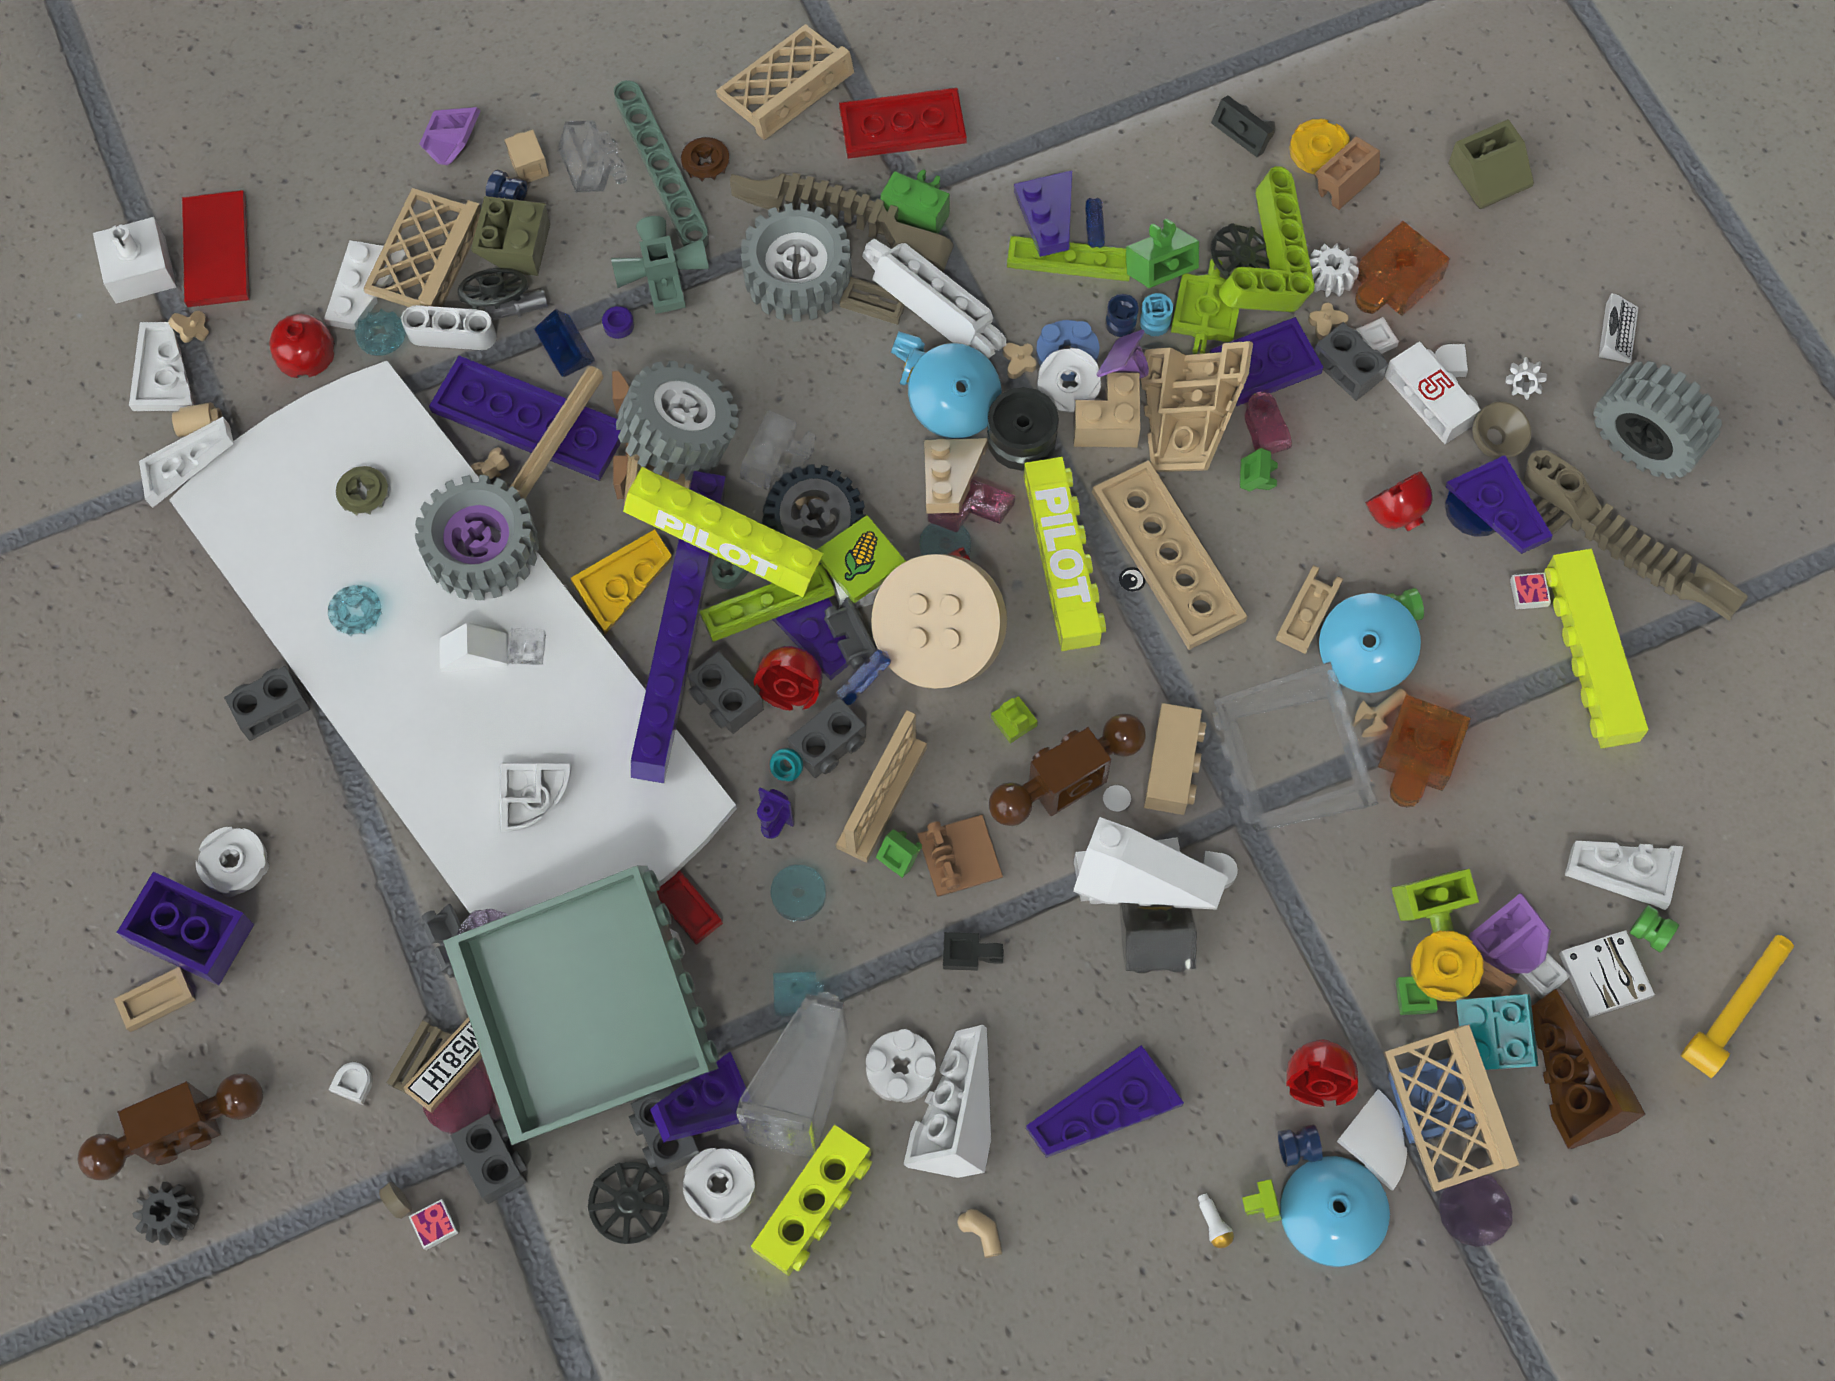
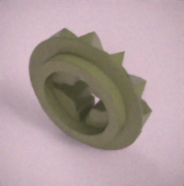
[336,466,389,516]

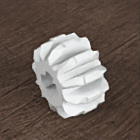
[1310,243,1359,298]

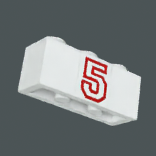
[1385,341,1481,444]

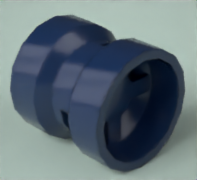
[485,169,528,201]
[1105,294,1139,337]
[1278,1124,1323,1167]

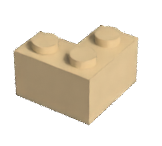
[1074,372,1140,448]

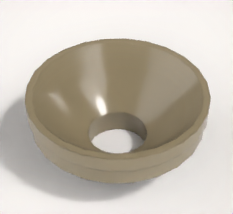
[1472,402,1531,459]

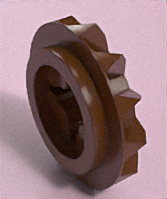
[681,137,730,182]

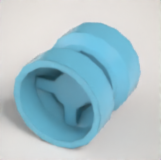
[1140,293,1173,336]

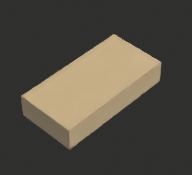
[114,967,196,1032]

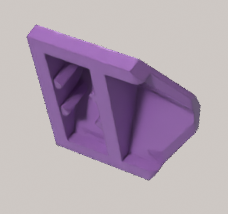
[419,107,480,165]
[1467,893,1551,974]

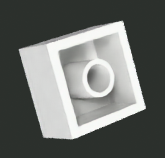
[93,217,176,304]

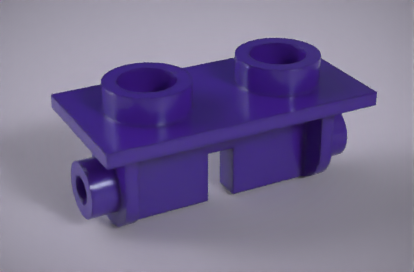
[757,787,794,839]

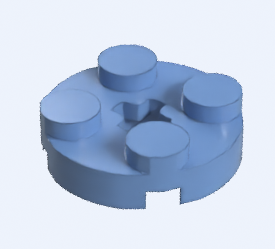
[1036,320,1099,381]

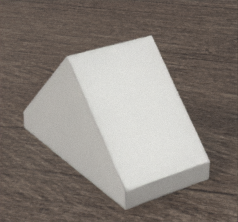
[440,623,508,672]

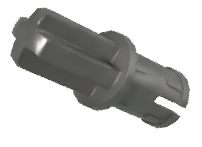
[484,288,548,321]

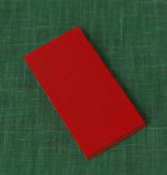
[839,88,967,159]
[182,190,249,308]

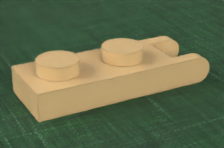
[1276,565,1343,654]

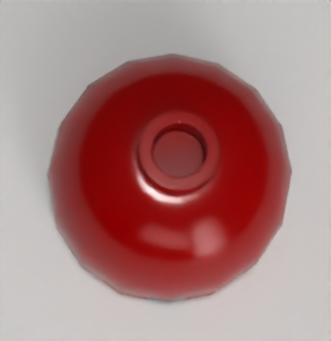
[269,314,335,378]
[1365,471,1433,531]
[753,646,823,711]
[1286,1039,1358,1107]

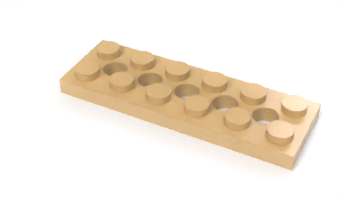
[1092,460,1247,650]

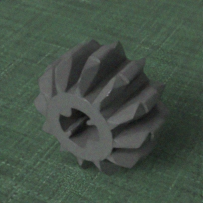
[132,1182,199,1246]

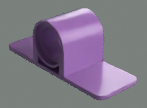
[1096,330,1149,379]

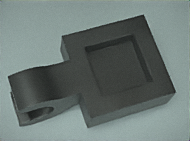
[943,932,1004,971]

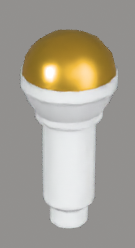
[1198,1193,1234,1248]

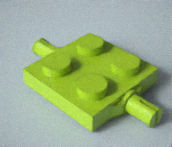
[1171,259,1239,354]

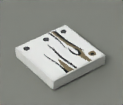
[1559,930,1655,1019]

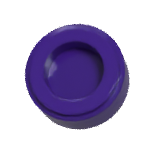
[602,306,634,339]

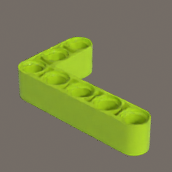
[1219,166,1314,312]

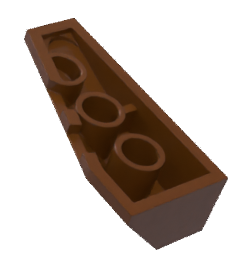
[1531,988,1646,1149]

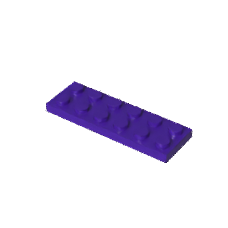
[429,356,621,481]

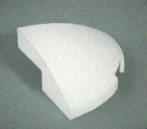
[500,763,571,832]
[1337,1089,1407,1191]

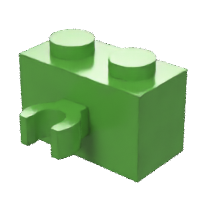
[881,169,950,234]
[1126,218,1199,288]

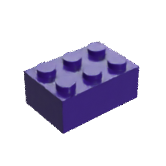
[116,871,254,986]

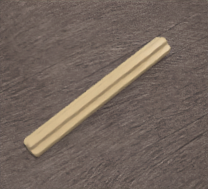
[509,366,603,499]

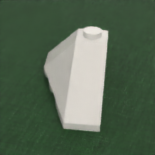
[1073,817,1229,910]
[904,1025,991,1178]

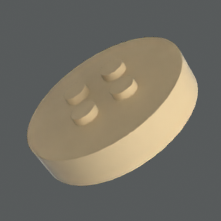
[871,554,1007,689]

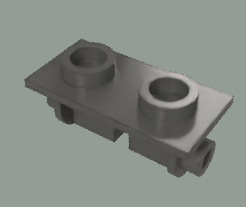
[824,597,878,669]
[421,904,464,979]

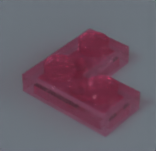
[928,479,1015,533]

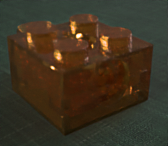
[1355,221,1450,316]
[1378,694,1471,808]

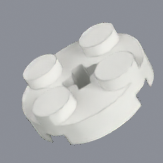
[1037,348,1101,413]
[196,827,269,897]
[866,1029,936,1103]
[683,1148,756,1223]

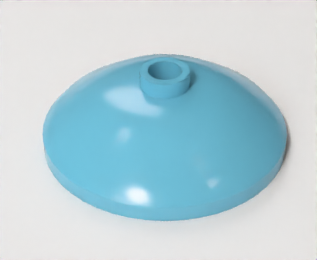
[908,343,1002,439]
[1319,593,1421,693]
[1280,1156,1390,1267]

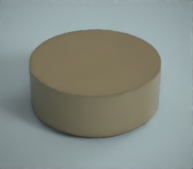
[379,1182,412,1219]

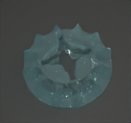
[354,309,406,356]
[328,585,382,637]

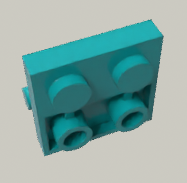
[1456,994,1539,1070]

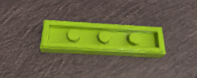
[1007,236,1130,281]
[700,564,835,642]

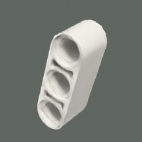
[401,305,497,350]

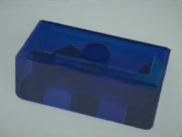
[534,309,595,377]

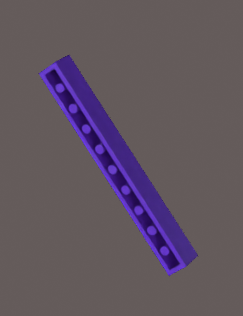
[631,471,726,783]

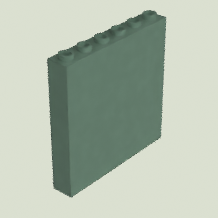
[443,865,719,1145]

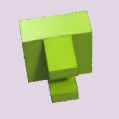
[991,696,1038,744]
[1242,1179,1282,1223]

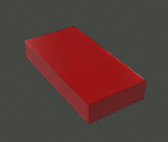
[657,870,723,945]

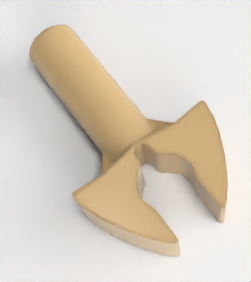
[1353,689,1408,737]

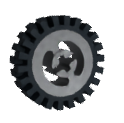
[762,464,866,568]

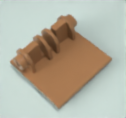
[917,815,1003,897]

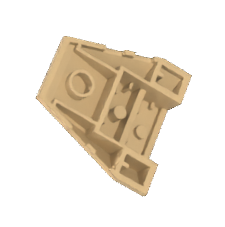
[1141,341,1253,472]

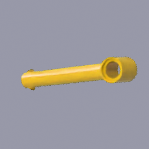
[1680,935,1794,1078]

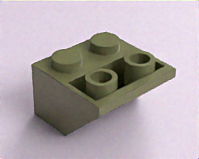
[1448,119,1534,209]
[471,196,550,276]

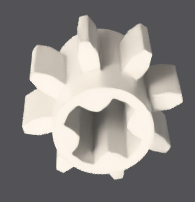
[1506,357,1547,400]

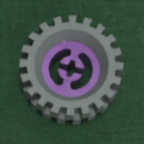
[415,475,539,600]

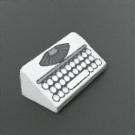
[1599,293,1638,363]

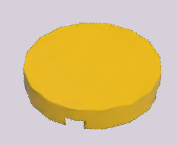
[1289,119,1350,174]
[1411,931,1484,1002]

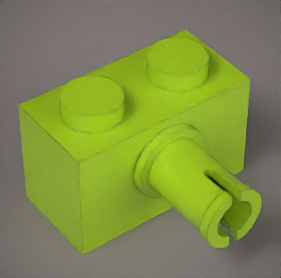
[1391,868,1479,933]

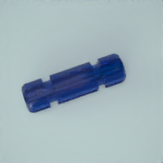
[1085,198,1105,248]
[837,649,891,705]

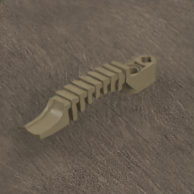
[730,173,954,272]
[1524,450,1748,621]

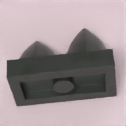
[1211,95,1275,157]

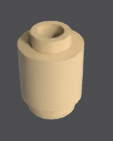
[172,402,223,437]

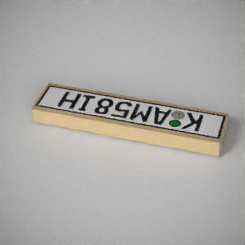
[403,1017,482,1113]

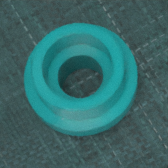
[770,748,803,781]

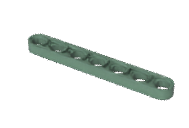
[614,80,709,247]

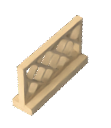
[716,24,854,140]
[363,188,481,307]
[836,710,927,863]
[1383,1025,1519,1192]

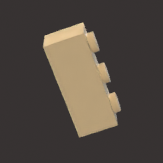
[1144,703,1206,815]

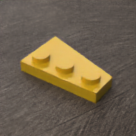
[570,529,672,635]

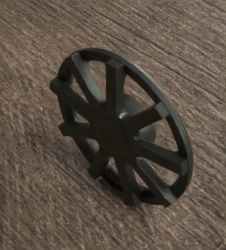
[1211,223,1270,278]
[458,268,528,309]
[588,1162,670,1244]

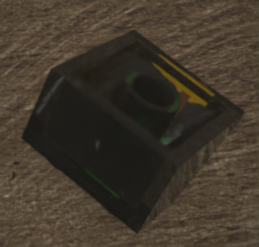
[1120,903,1197,973]

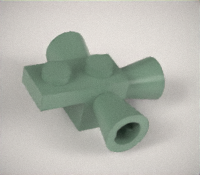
[611,216,709,314]

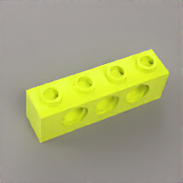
[751,1124,872,1276]

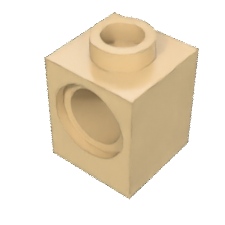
[504,130,549,183]

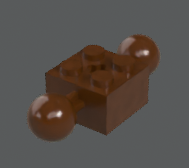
[989,713,1146,826]
[77,1073,263,1181]

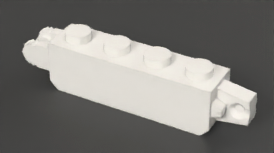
[862,239,1007,358]

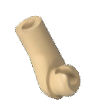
[958,1209,1002,1258]

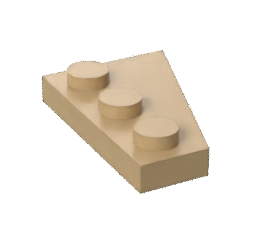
[924,438,988,514]

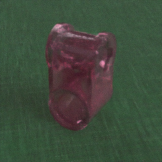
[1244,392,1292,454]

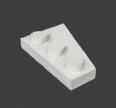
[324,240,411,330]
[129,322,194,411]
[139,417,234,508]
[1565,841,1683,910]

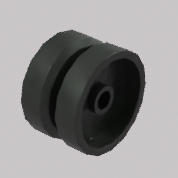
[987,387,1059,471]

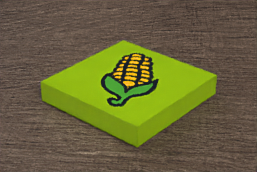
[817,515,906,603]

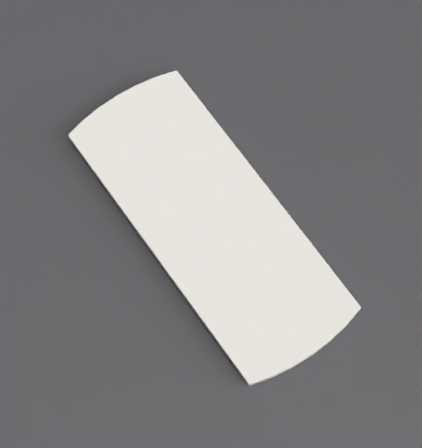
[169,361,737,927]

